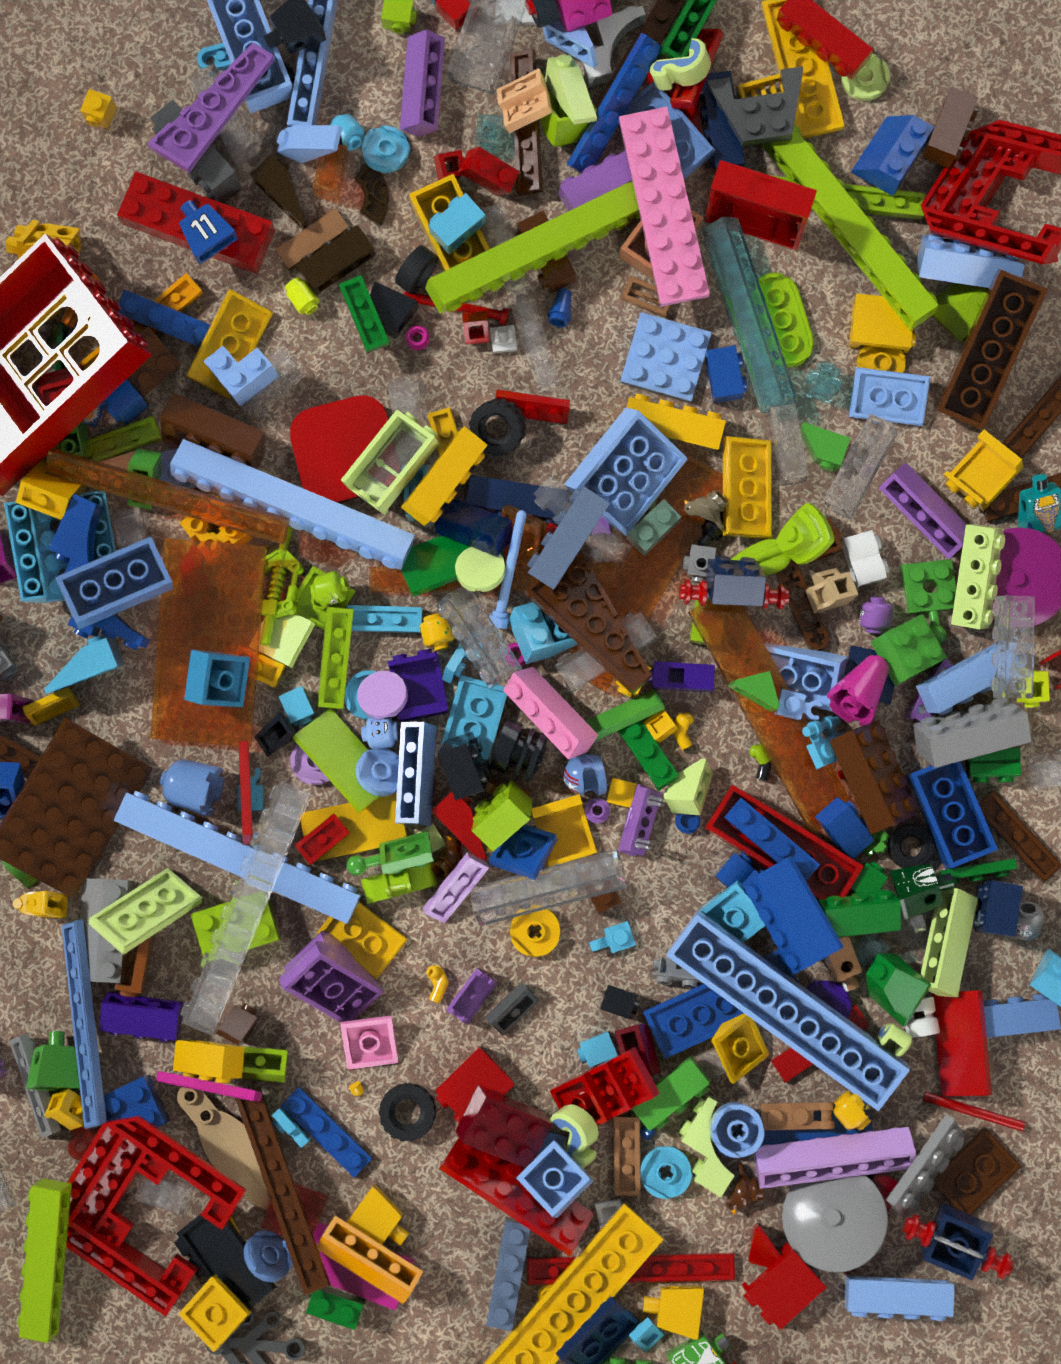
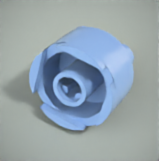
[710,1102,764,1158]

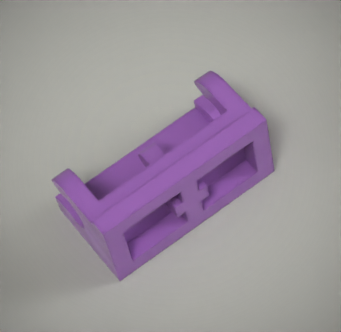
[446,968,498,1025]

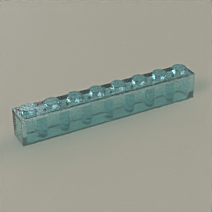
[701,217,798,413]

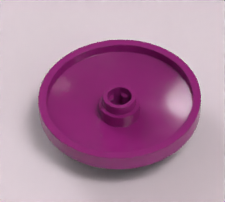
[992,528,1061,628]

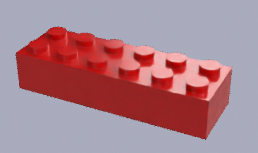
[117,171,275,274]
[704,784,864,900]

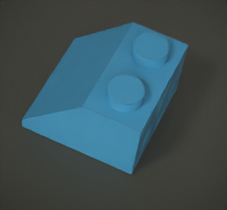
[184,650,250,707]

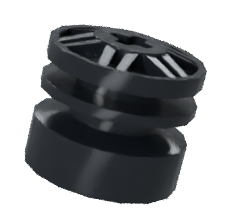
[489,719,547,783]

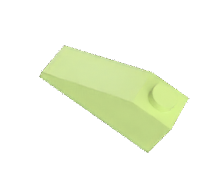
[545,55,597,124]

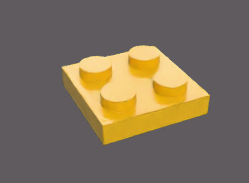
[178,1275,251,1352]

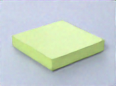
[249,614,315,668]

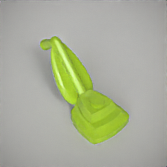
[731,503,834,576]

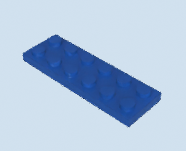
[643,949,799,1059]

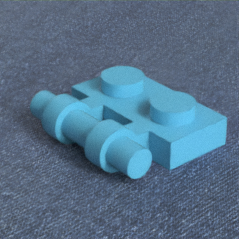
[802,715,844,769]

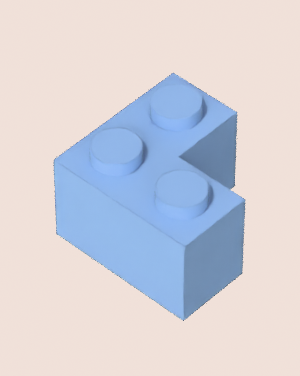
[204,346,279,407]

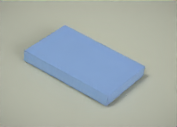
[848,367,931,426]

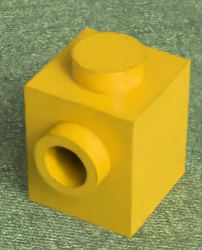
[80,89,117,129]

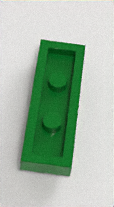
[339,275,390,354]
[618,720,679,791]
[935,859,1017,884]

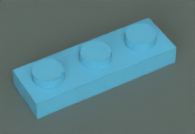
[347,605,423,633]

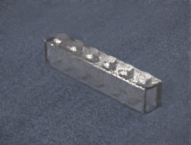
[470,849,627,926]

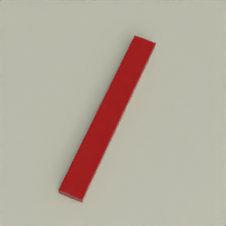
[527,1253,735,1285]

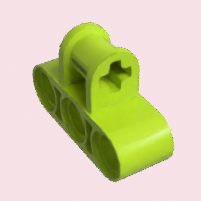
[361,862,438,904]

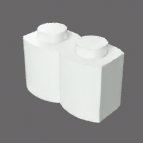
[841,530,889,588]

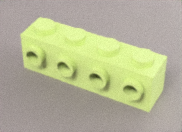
[951,524,1005,630]
[921,888,978,997]

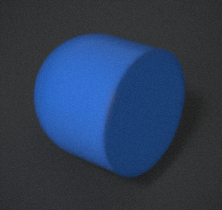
[640,1125,655,1141]

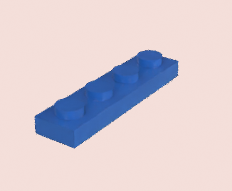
[118,290,210,347]
[724,798,820,881]
[281,1086,372,1178]

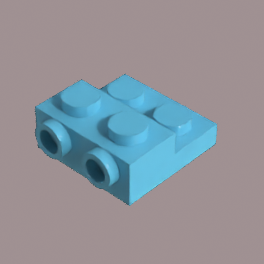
[699,880,765,943]

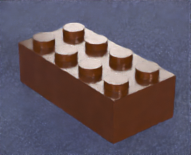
[160,393,265,469]
[829,720,920,834]

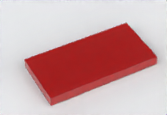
[932,990,992,1096]

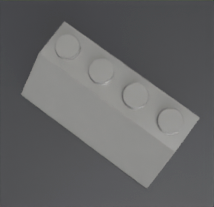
[80,878,134,983]

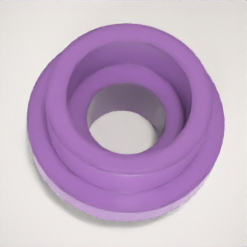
[585,798,610,823]

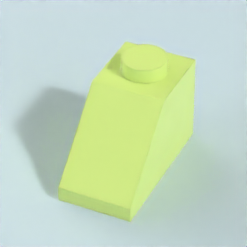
[664,759,713,815]

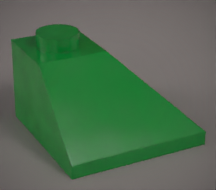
[866,953,931,1027]

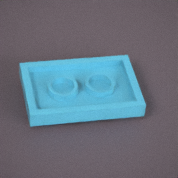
[440,675,508,761]

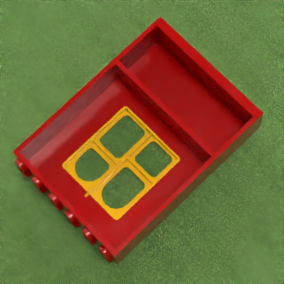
[0,234,152,496]

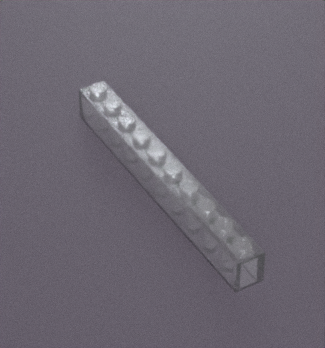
[180,781,311,1035]

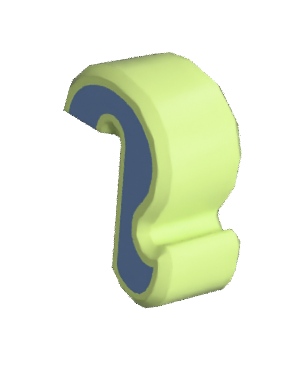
[650,38,711,90]
[874,1023,912,1057]
[550,1104,598,1169]

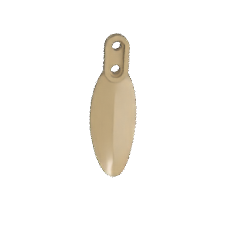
[177,1087,274,1211]

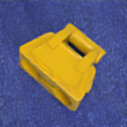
[13,891,68,918]

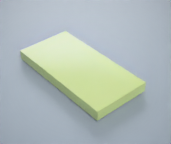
[89,868,202,955]

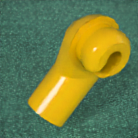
[673,712,694,751]
[426,965,449,1004]

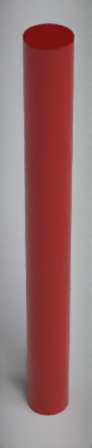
[922,1091,1025,1131]

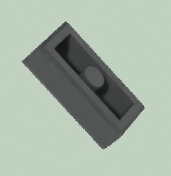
[485,982,539,1036]

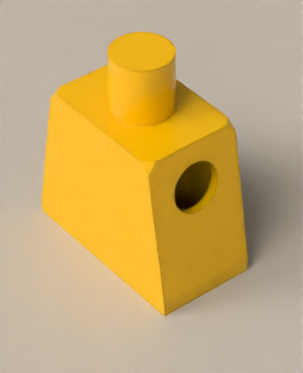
[347,1184,409,1246]
[642,1285,704,1340]

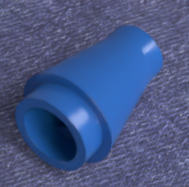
[547,288,572,327]

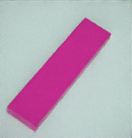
[156,1071,262,1102]

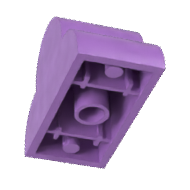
[279,931,383,1022]

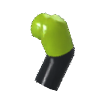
[749,744,773,782]

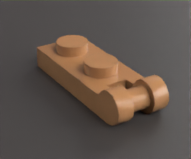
[760,1102,835,1130]

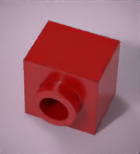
[433,150,464,180]
[462,311,490,345]

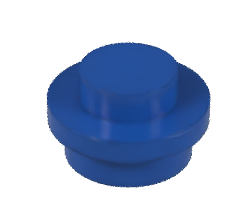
[675,814,700,834]

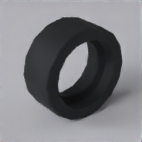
[395,245,438,294]

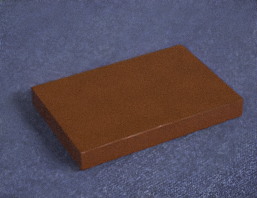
[934,1127,1022,1215]

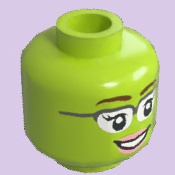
[310,571,350,607]

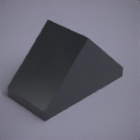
[254,712,297,757]

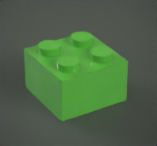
[871,614,947,686]

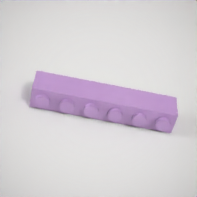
[754,1127,916,1189]

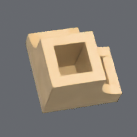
[805,568,858,613]

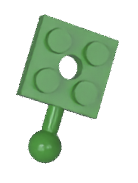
[901,559,956,645]
[346,831,433,876]

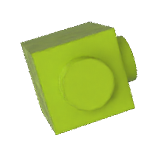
[381,0,418,34]

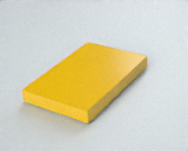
[317,901,408,980]

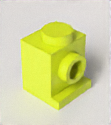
[1014,671,1050,707]

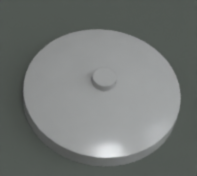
[782,1175,888,1272]

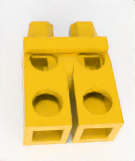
[5,220,81,260]

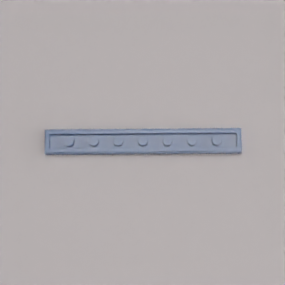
[61,920,107,1129]

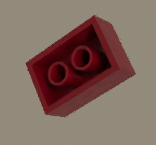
[455,1085,553,1168]

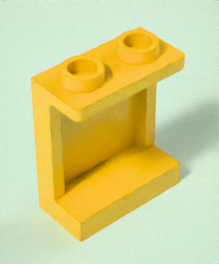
[849,293,917,354]
[943,430,1024,511]
[16,459,89,520]
[531,794,597,871]

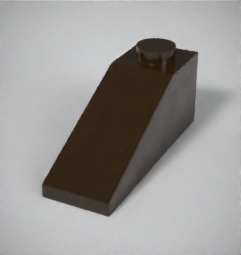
[250,154,307,230]

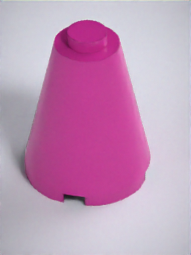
[827,655,889,725]

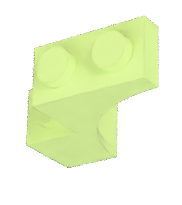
[679,1095,734,1197]

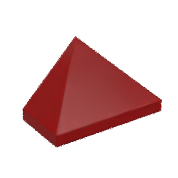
[748,1223,781,1268]

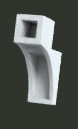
[580,6,645,88]

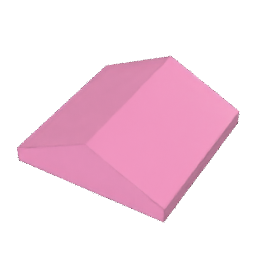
[340,1016,399,1069]

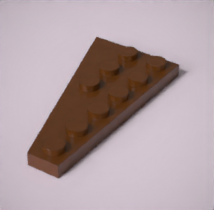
[524,549,651,695]

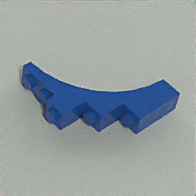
[48,494,150,650]

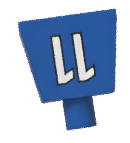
[179,200,238,265]

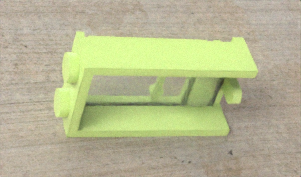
[341,410,440,515]

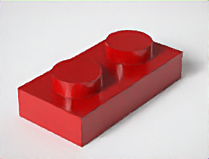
[294,813,351,865]

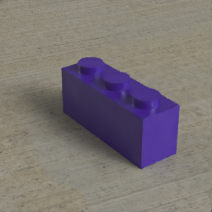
[100,992,183,1042]

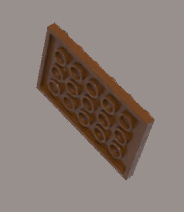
[0,718,153,899]

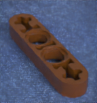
[775,560,829,651]

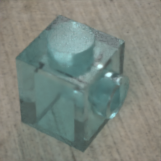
[475,114,503,154]
[853,933,891,967]

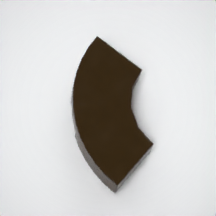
[354,163,389,227]

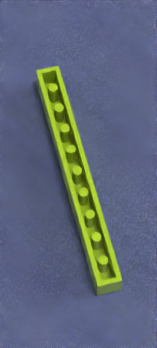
[760,124,938,331]
[425,181,641,314]

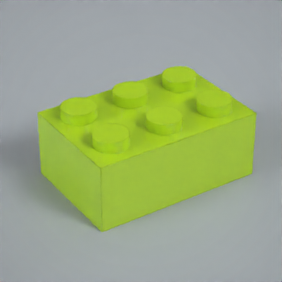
[190,890,282,963]

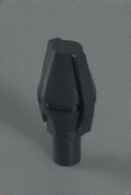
[697,512,723,546]

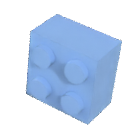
[517,1141,594,1218]

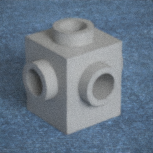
[683,544,716,583]

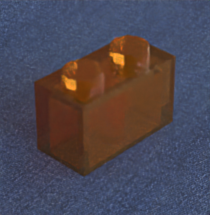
[312,144,350,202]

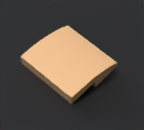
[497,69,552,133]

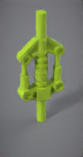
[248,526,304,646]

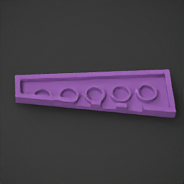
[148,43,274,173]

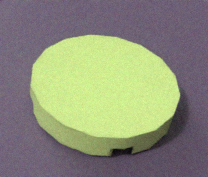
[841,54,890,101]
[455,545,505,592]

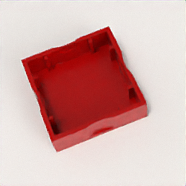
[704,160,817,250]

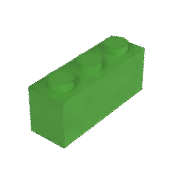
[632,1055,711,1131]

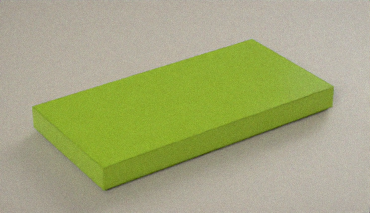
[293,708,380,813]

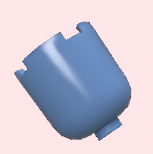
[160,759,225,816]

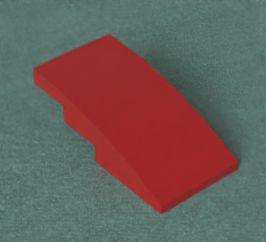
[549,1047,660,1126]

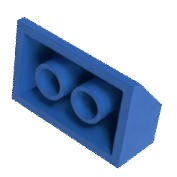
[851,115,934,196]

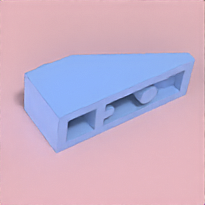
[543,20,597,68]
[276,125,343,163]

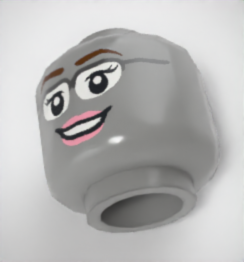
[1016,902,1044,941]

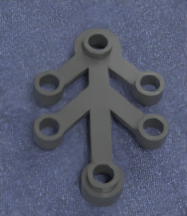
[205,1309,306,1364]

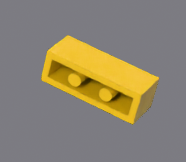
[173,1040,245,1083]

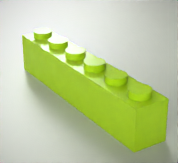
[17,1178,72,1343]

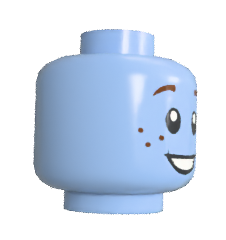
[361,717,399,749]

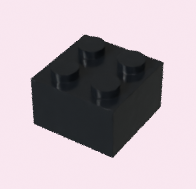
[437,731,492,801]

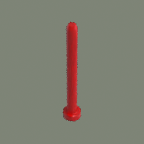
[403,291,510,325]

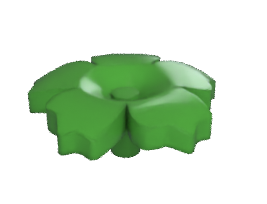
[863,830,889,857]

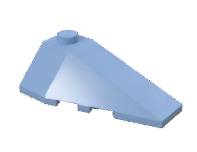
[740,640,848,711]

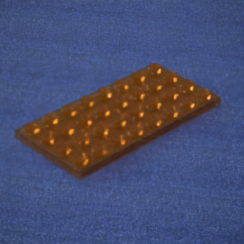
[150,538,267,747]

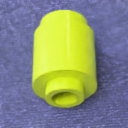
[285,277,319,315]

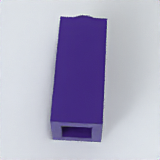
[647,661,715,693]

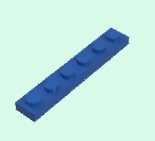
[567,33,663,174]

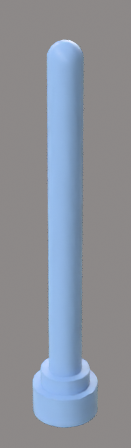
[488,510,527,629]

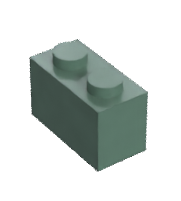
[627,499,681,556]

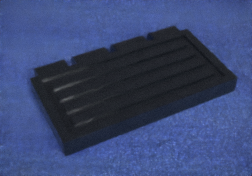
[174,1214,277,1309]

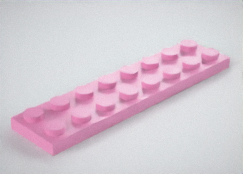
[619,107,710,307]

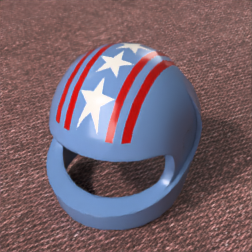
[563,754,607,795]

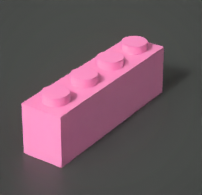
[503,667,598,759]

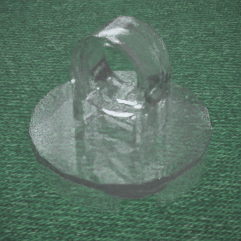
[888,909,934,948]

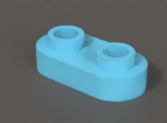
[197,43,231,74]

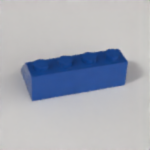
[742,856,844,974]

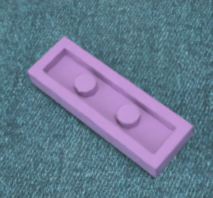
[423,852,489,923]

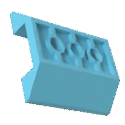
[4,490,116,603]

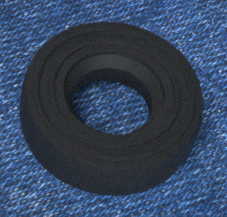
[888,824,934,868]

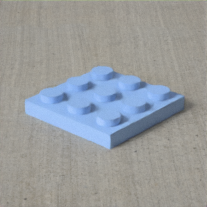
[620,312,712,403]

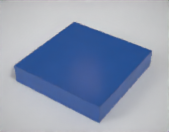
[489,824,558,880]

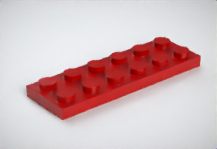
[439,1137,594,1256]

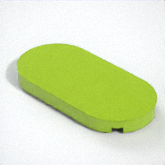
[750,272,814,368]

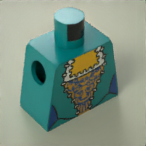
[1018,474,1061,533]

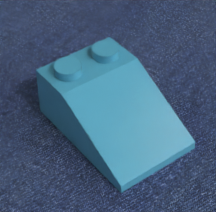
[44,635,124,694]

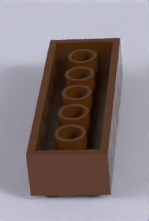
[935,269,1048,430]

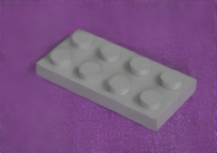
[886,1115,965,1220]

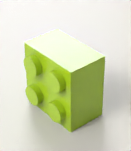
[472,780,533,852]

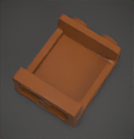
[115,934,155,997]

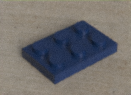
[556,1296,641,1364]

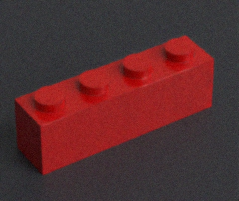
[776,0,873,80]

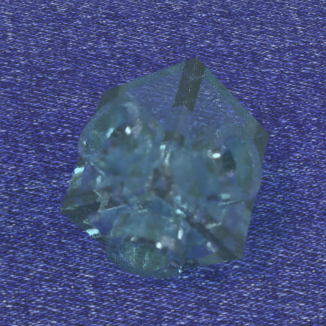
[805,361,843,403]

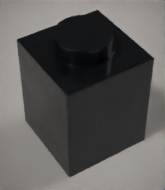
[600,984,640,1019]

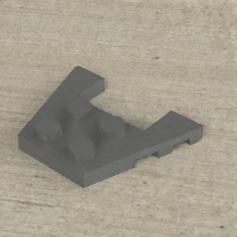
[708,66,803,146]

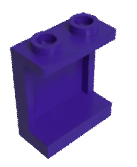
[387,649,449,723]

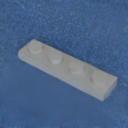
[9,1033,61,1138]

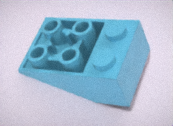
[509,602,578,664]

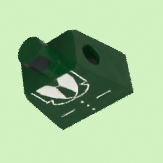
[890,864,955,919]

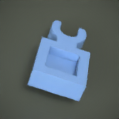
[774,689,822,721]

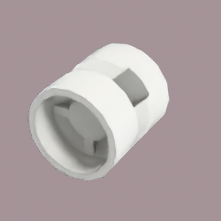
[905,996,940,1038]

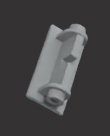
[651,957,703,988]

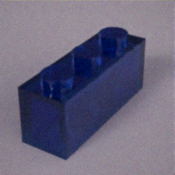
[434,498,513,557]

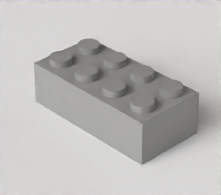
[913,698,1032,768]

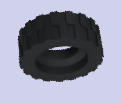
[469,398,526,456]
[379,1083,436,1142]

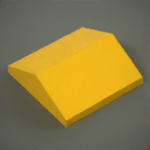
[711,1013,770,1084]

